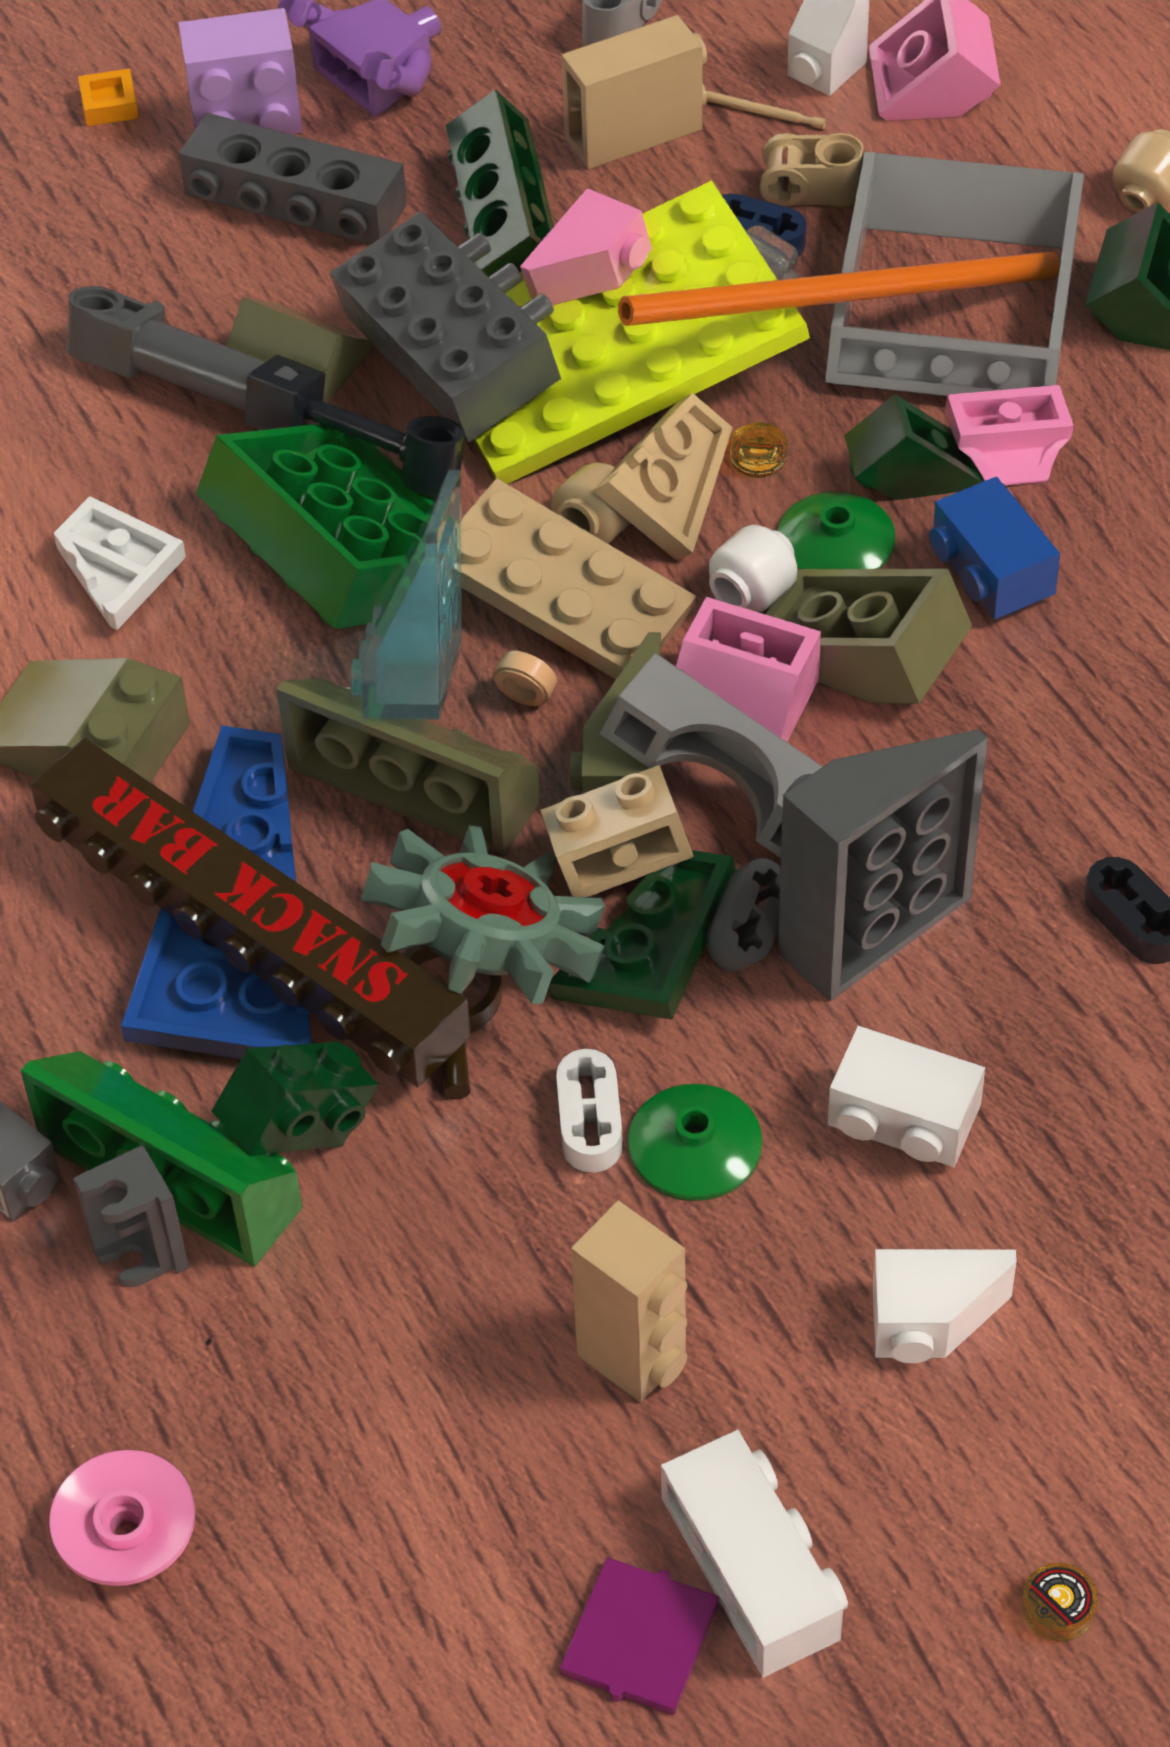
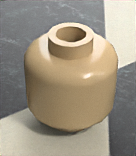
[1112,129,1170,213]
[551,462,631,544]

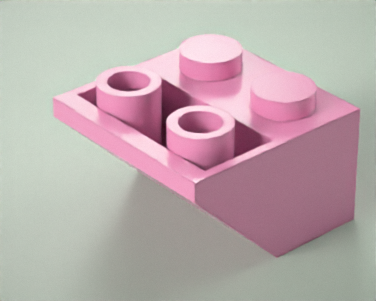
[676,597,821,742]

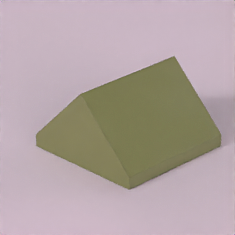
[226,297,373,403]

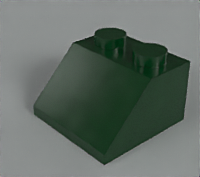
[1085,202,1170,350]

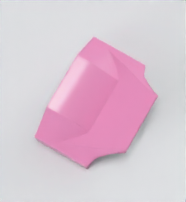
[944,385,1074,486]

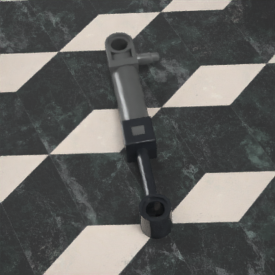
[66,286,465,496]

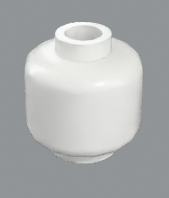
[709,525,798,613]

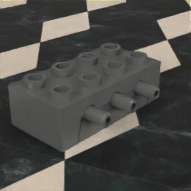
[329,211,561,443]

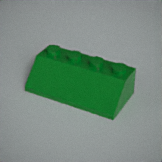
[20,1051,303,1267]

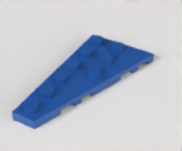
[121,725,312,1059]

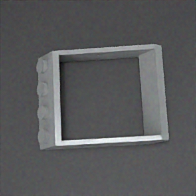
[825,152,1084,396]

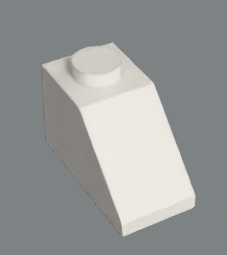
[787,0,869,96]
[873,1249,1017,1363]

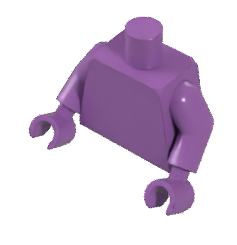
[278,0,441,117]

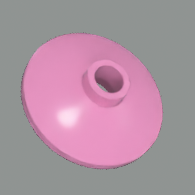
[50,1450,195,1586]

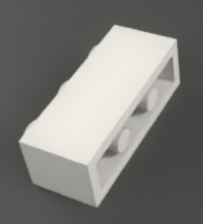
[661,1430,848,1678]

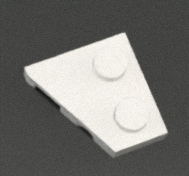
[54,496,186,630]

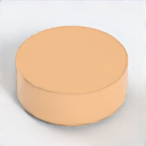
[493,651,557,706]

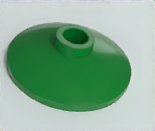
[778,491,895,570]
[628,1084,762,1201]

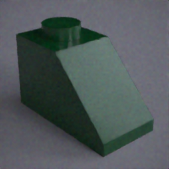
[844,394,983,500]

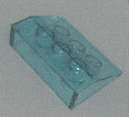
[351,470,462,720]

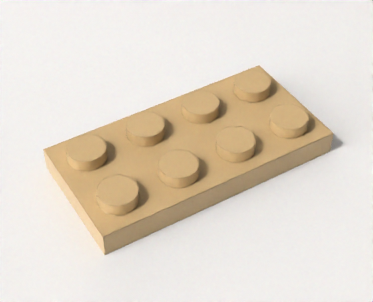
[429,478,697,680]

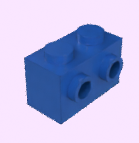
[930,476,1061,620]

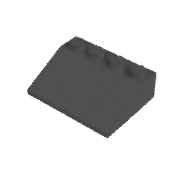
[778,729,988,1001]

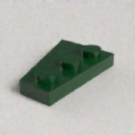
[549,850,736,1020]

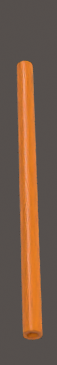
[618,251,1060,326]

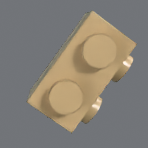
[541,765,694,897]

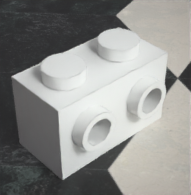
[828,1026,985,1168]

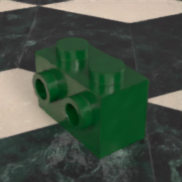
[211,1042,379,1155]

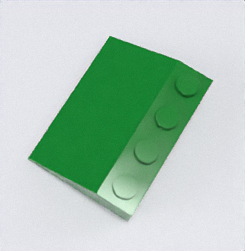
[196,424,458,629]

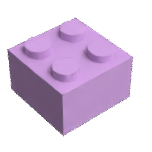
[178,8,303,134]

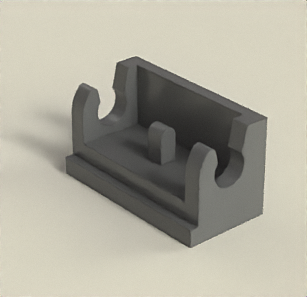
[73,1145,189,1287]

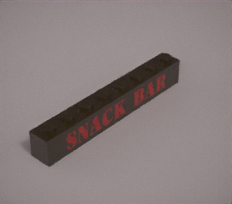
[30,738,470,1088]

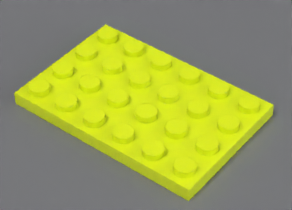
[473,180,810,484]

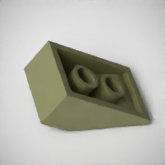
[765,569,972,705]
[0,658,190,783]

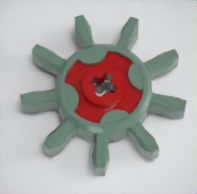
[361,825,605,1004]

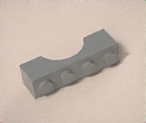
[600,653,822,858]

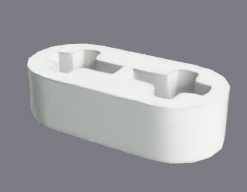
[556,1049,622,1173]

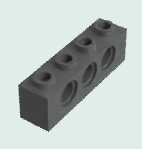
[179,113,407,244]

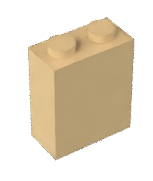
[561,15,707,170]

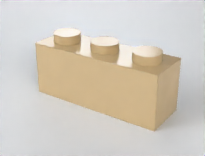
[571,1200,688,1403]

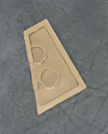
[593,393,733,561]

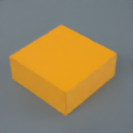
[78,68,139,127]

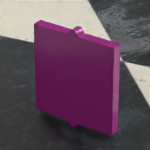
[560,1557,720,1715]

